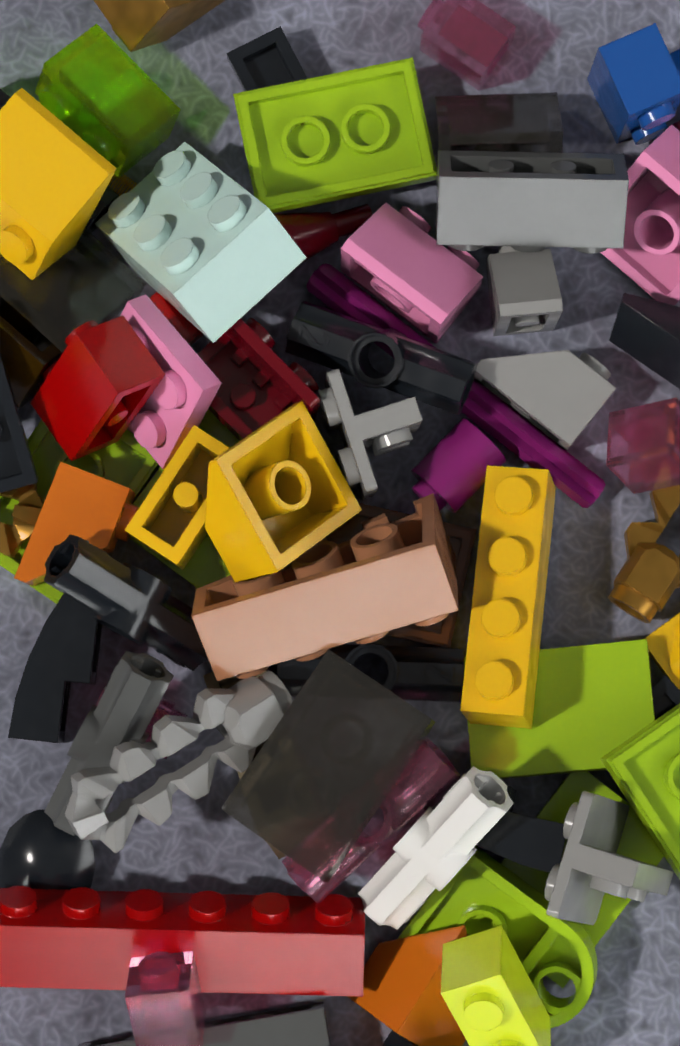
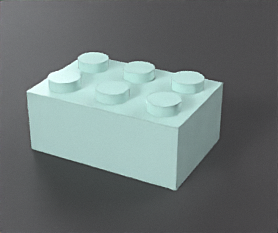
[95,142,307,343]

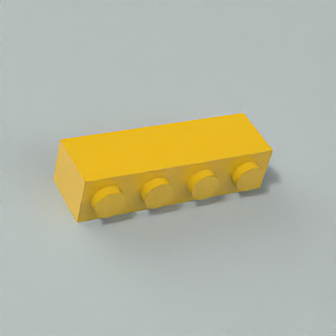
[460,465,556,729]

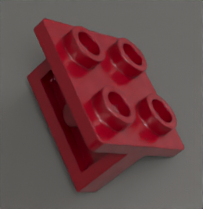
[198,317,320,441]

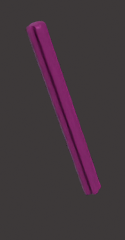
[306,263,606,508]

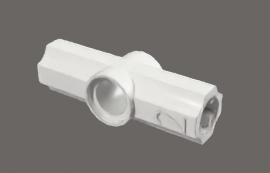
[358,766,514,930]

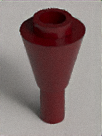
[274,204,373,265]

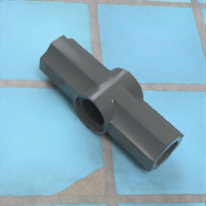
[44,651,174,836]

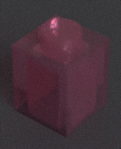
[417,0,516,91]
[606,397,680,494]
[125,951,206,1046]

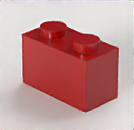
[30,315,165,461]

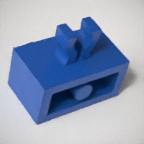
[587,23,680,145]

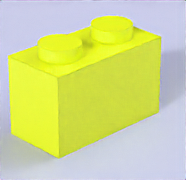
[441,925,551,1046]

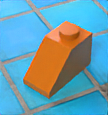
[14,461,139,586]

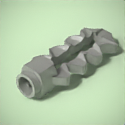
[65,670,296,854]

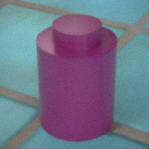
[411,418,506,513]

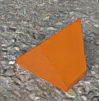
[347,925,467,1046]

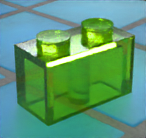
[35,24,181,178]

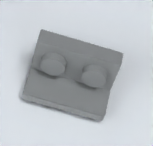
[318,369,423,500]
[545,791,674,925]

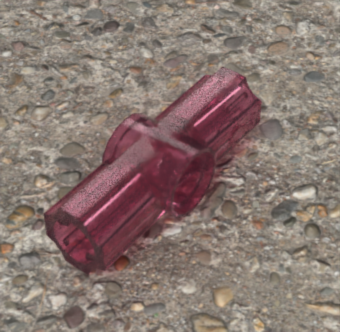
[282,733,460,903]

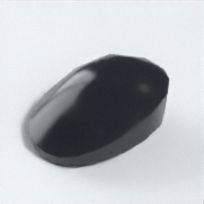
[0,810,96,890]

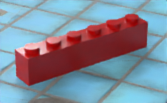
[0,886,365,997]

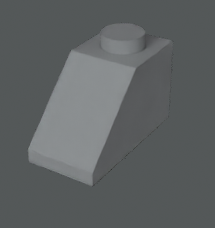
[486,246,563,336]
[475,350,616,451]

